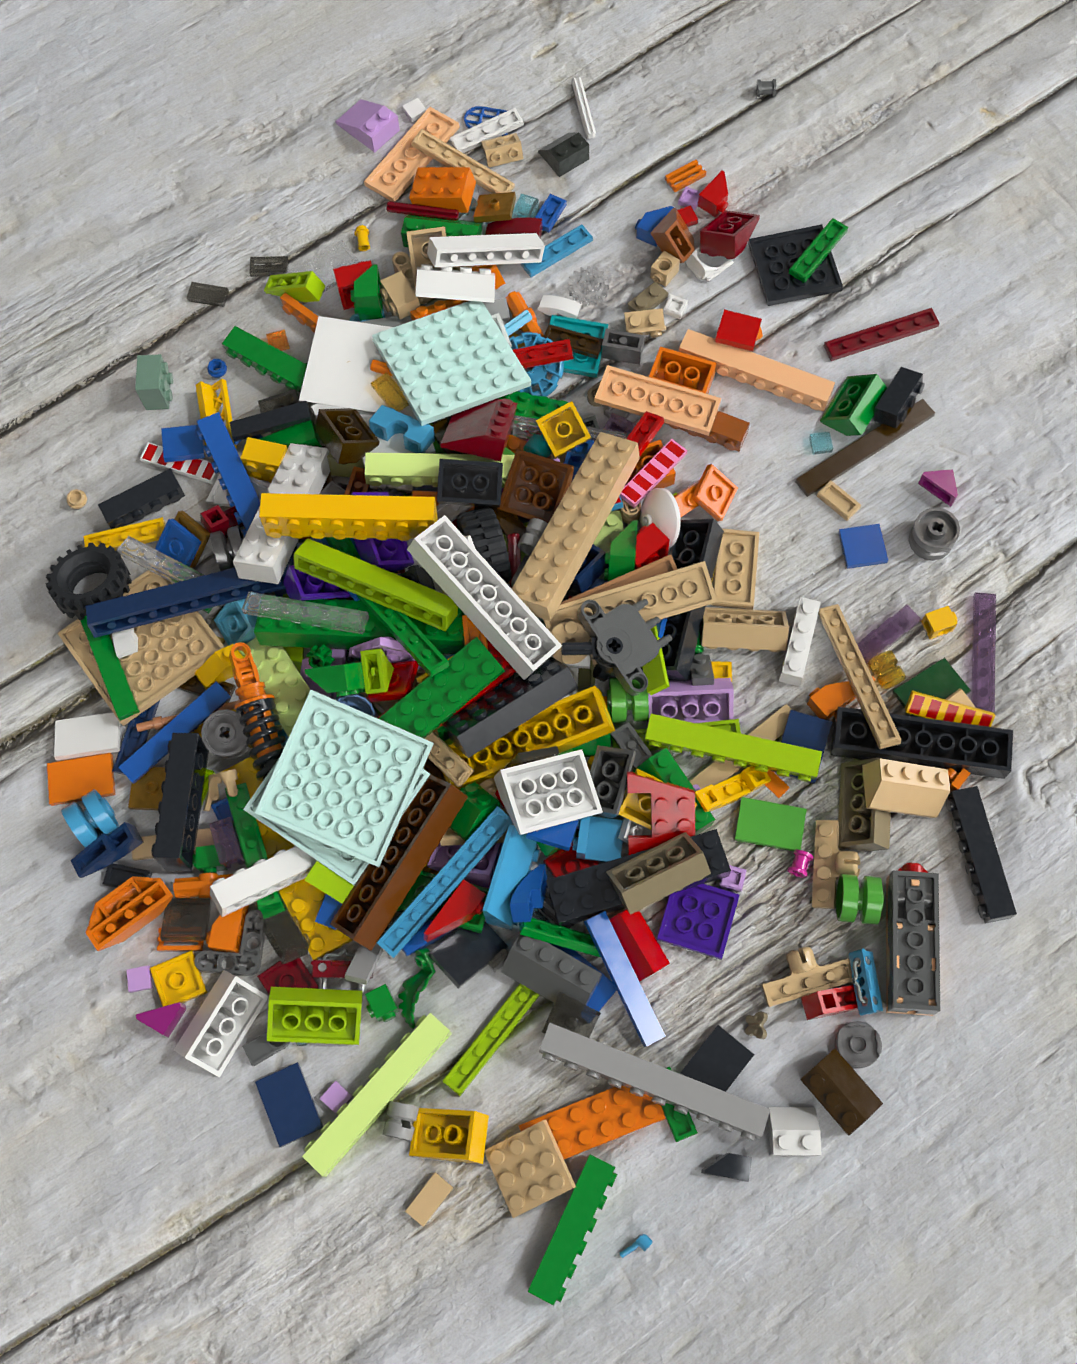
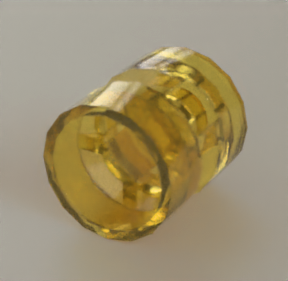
[868,650,907,690]

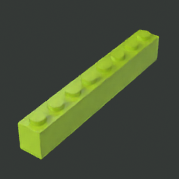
[294,538,458,631]
[645,714,822,782]

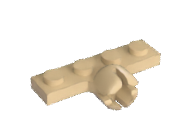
[812,820,860,909]
[761,947,852,1007]

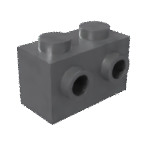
[602,329,644,365]

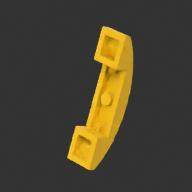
[695,766,771,812]

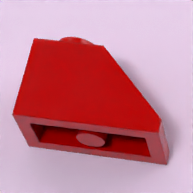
[698,170,728,218]

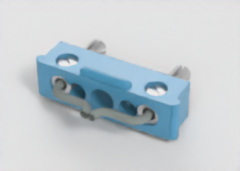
[849,948,887,1016]

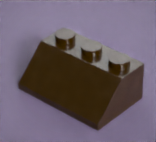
[314,408,380,465]
[800,1048,883,1136]

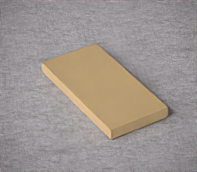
[712,529,759,610]

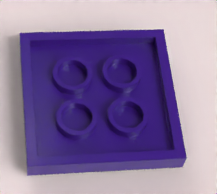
[657,884,740,960]

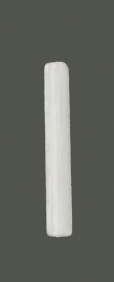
[572,77,596,139]

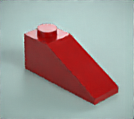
[424,879,486,942]
[801,985,858,1020]

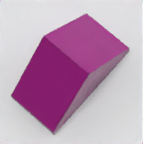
[918,469,958,507]
[136,1002,186,1038]

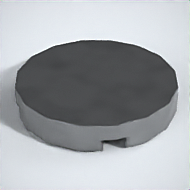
[835,1021,882,1069]

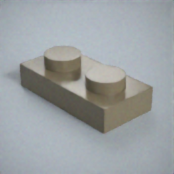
[627,281,669,312]

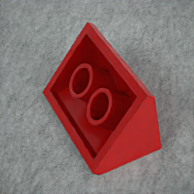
[609,910,670,982]

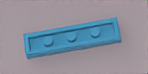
[520,224,593,278]

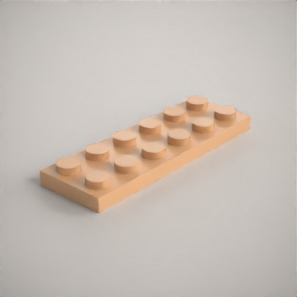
[364,107,460,202]
[594,365,721,436]

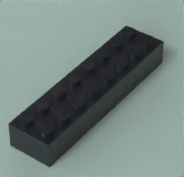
[641,519,724,681]
[830,707,1013,779]
[546,829,731,927]

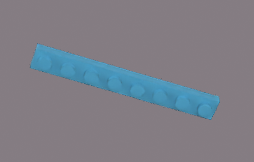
[377,806,513,958]

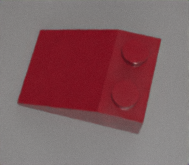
[700,210,760,259]

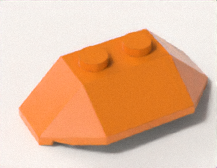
[85,876,174,951]

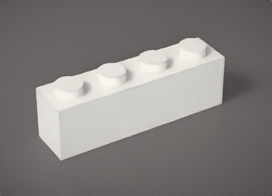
[779,597,821,687]

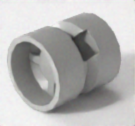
[517,518,548,556]
[382,1101,419,1141]

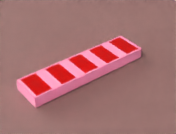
[620,439,687,508]

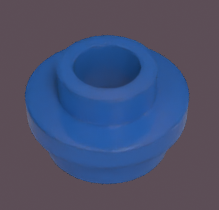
[207,359,227,378]

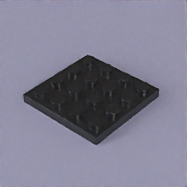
[748,224,843,306]

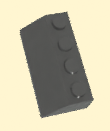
[501,934,602,1018]

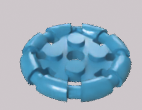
[509,332,564,397]

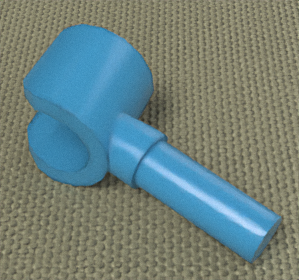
[619,1234,653,1258]

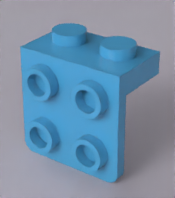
[572,816,623,862]

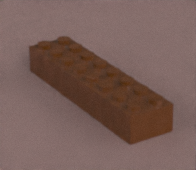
[330,774,468,951]

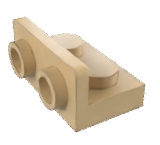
[481,133,523,167]
[624,308,666,337]

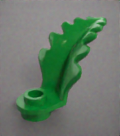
[398,948,436,1029]

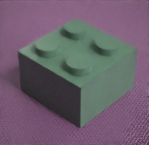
[135,354,173,410]

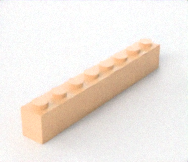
[679,329,835,412]

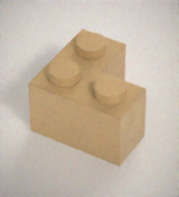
[380,271,420,320]

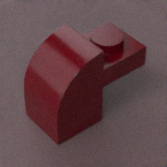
[200,505,243,539]

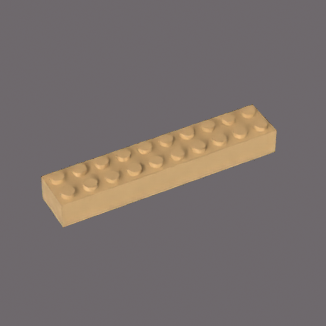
[512,432,640,621]

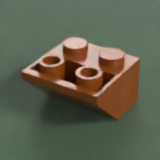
[651,208,695,263]

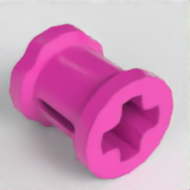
[787,849,813,878]

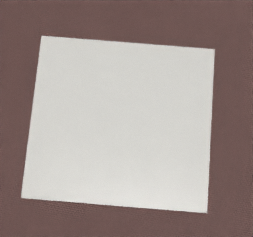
[299,316,404,412]

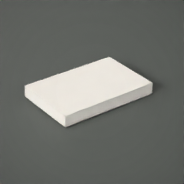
[54,712,120,761]

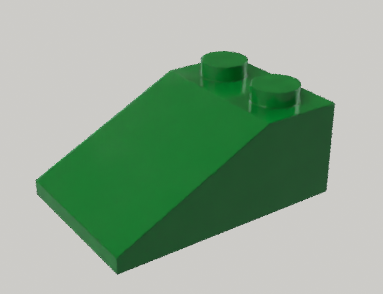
[604,520,638,581]

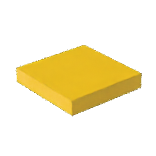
[150,950,208,1007]

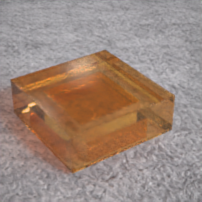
[266,329,290,351]

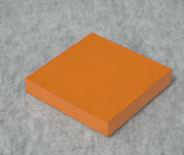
[691,464,738,521]

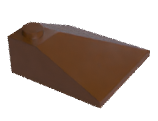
[497,449,574,523]

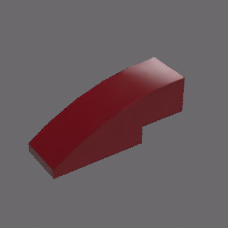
[485,217,542,238]

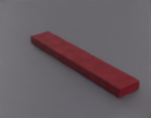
[823,308,940,361]

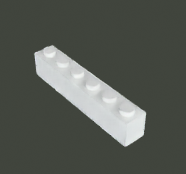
[427,233,545,267]
[210,845,325,917]

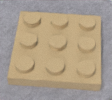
[484,1120,576,1218]

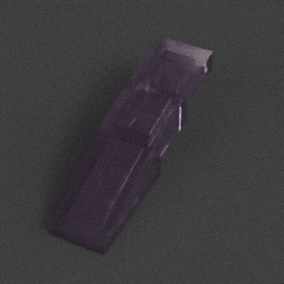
[857,604,922,665]

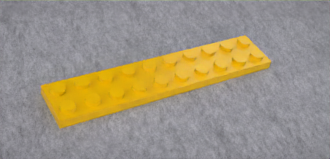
[221,757,353,960]

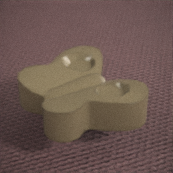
[745,1011,768,1040]

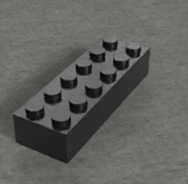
[442,657,578,758]
[151,733,209,871]

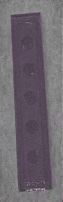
[971,592,996,713]

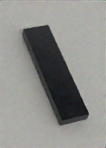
[229,401,311,442]

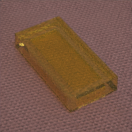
[371,372,409,412]

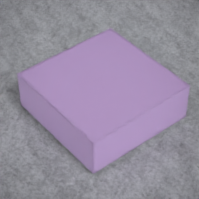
[678,186,701,211]
[719,865,747,892]
[127,965,153,993]
[320,1081,353,1114]

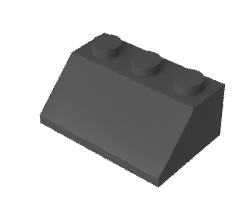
[590,745,636,818]

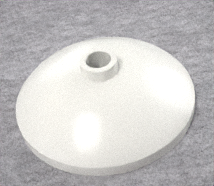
[640,488,681,548]

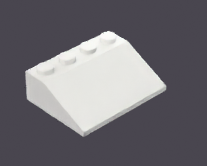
[494,750,603,835]

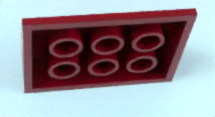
[440,399,518,462]

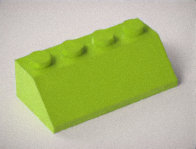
[267,987,363,1045]

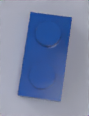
[535,194,567,233]

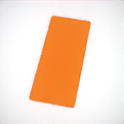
[765,770,790,798]

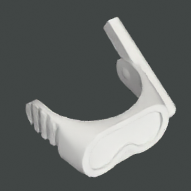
[686,246,734,281]

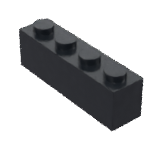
[98,468,185,529]

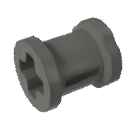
[756,79,776,97]

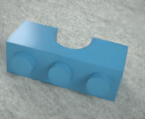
[369,405,435,453]

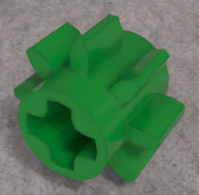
[306,644,335,668]

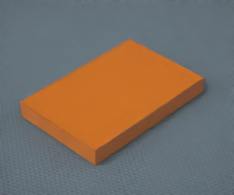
[47,753,116,806]

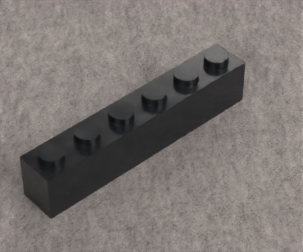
[946,786,1017,924]

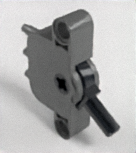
[561,599,672,696]

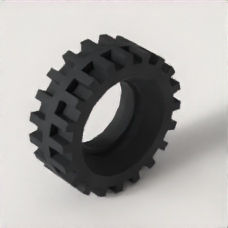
[45,543,132,620]

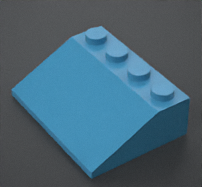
[483,824,540,931]

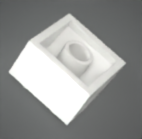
[768,1107,822,1156]

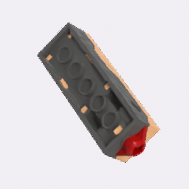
[886,862,941,1016]

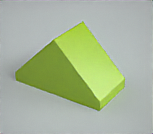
[360,649,394,694]

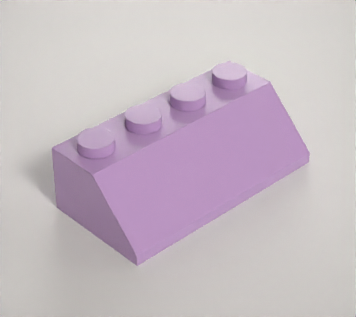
[647,678,734,724]

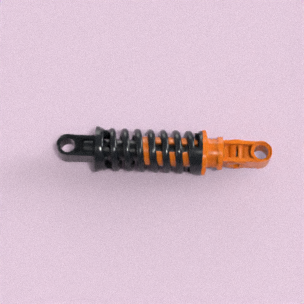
[229,642,286,785]

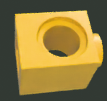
[921,605,958,639]

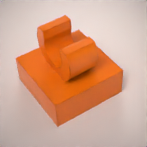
[948,768,971,793]

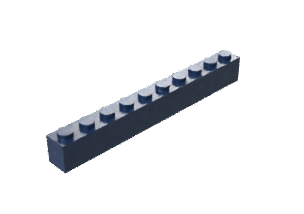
[86,555,294,638]

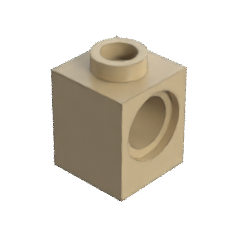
[650,251,680,287]

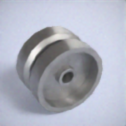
[908,507,960,561]
[210,526,244,571]
[201,709,249,759]

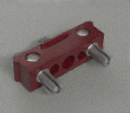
[311,949,373,994]

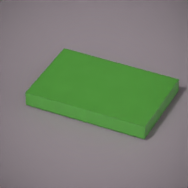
[735,797,807,851]

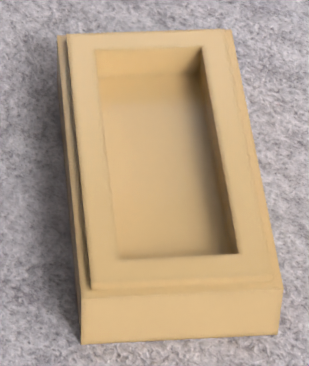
[817,480,861,521]
[405,1172,454,1227]

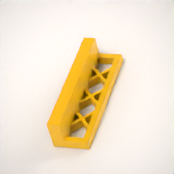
[196,379,237,448]

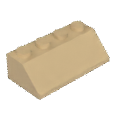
[701,607,789,652]
[862,759,950,818]

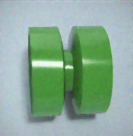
[607,677,649,723]
[836,874,884,925]

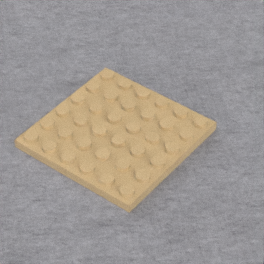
[58,562,224,726]

